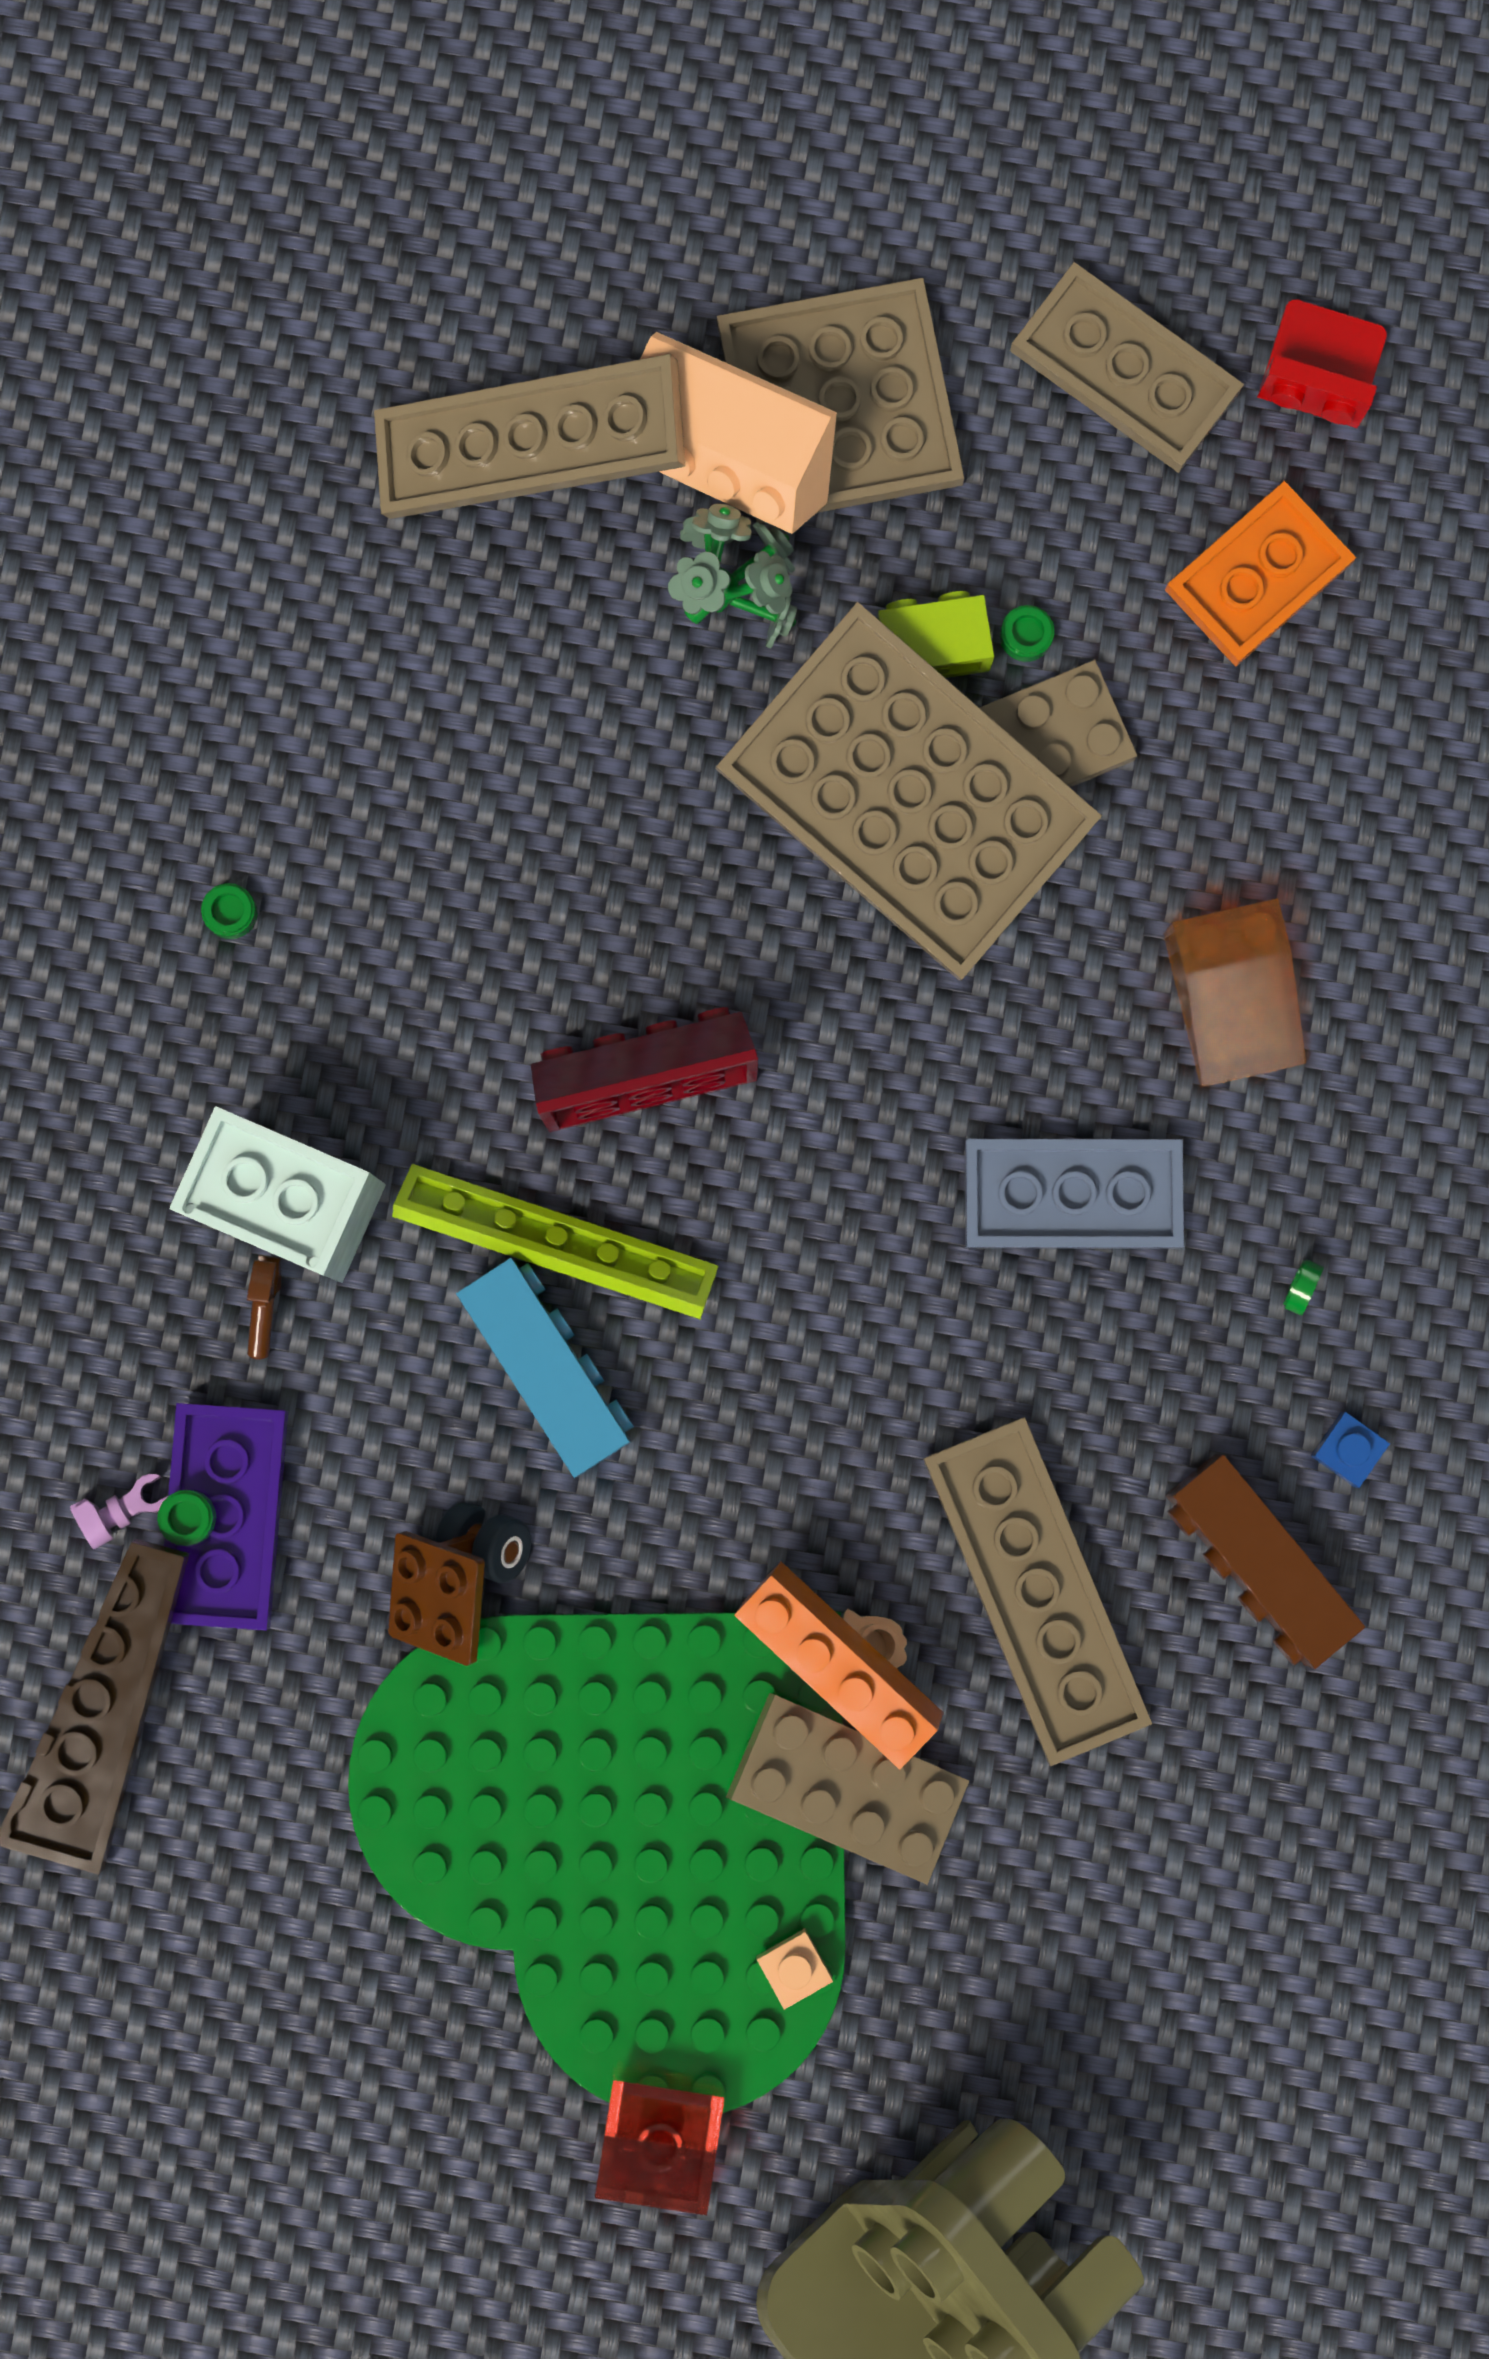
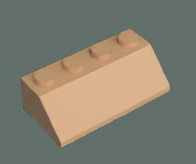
[640,332,837,534]

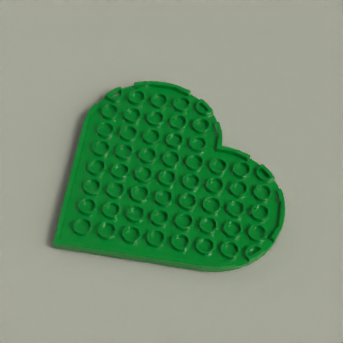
[348,1611,845,2119]

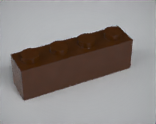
[1165,1454,1365,1669]

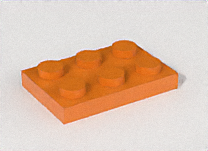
[1165,481,1356,667]

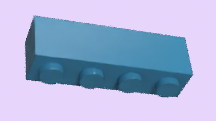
[456,1258,634,1478]

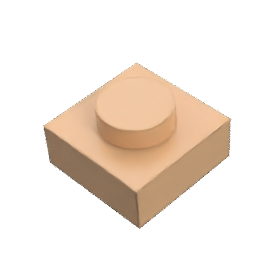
[757,1928,833,2010]

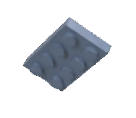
[965,1139,1184,1249]

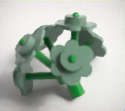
[668,504,797,649]

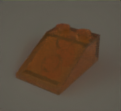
[1163,898,1306,1088]

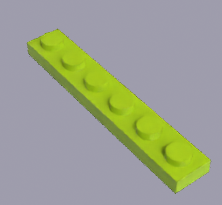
[392,1164,719,1320]

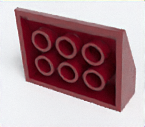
[531,1007,758,1132]

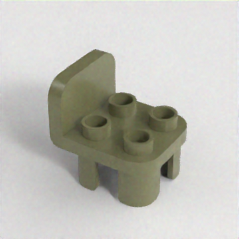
[756,2118,1144,2359]

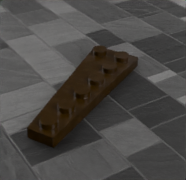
[0,1539,190,1875]

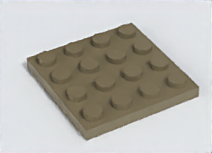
[717,278,964,523]

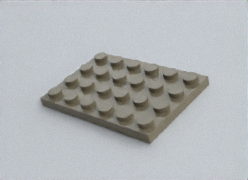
[715,602,1102,981]

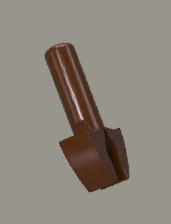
[247,1255,281,1360]

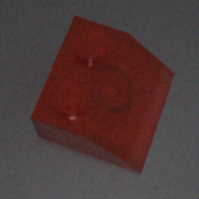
[594,2080,724,2216]

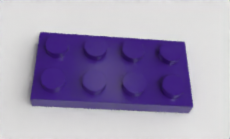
[164,1403,289,1631]

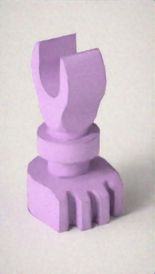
[70,1474,168,1550]

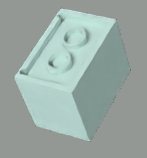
[169,1106,386,1283]

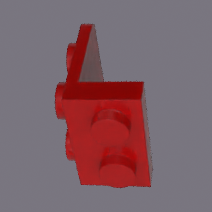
[1257,299,1387,428]

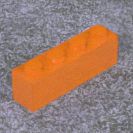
[734,1562,944,1770]

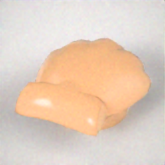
[843,1609,907,1669]

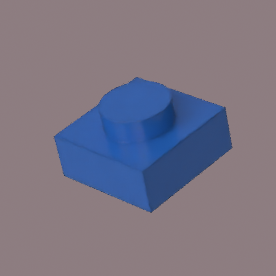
[1311,1412,1390,1488]

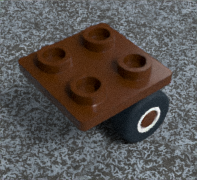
[388,1503,531,1666]

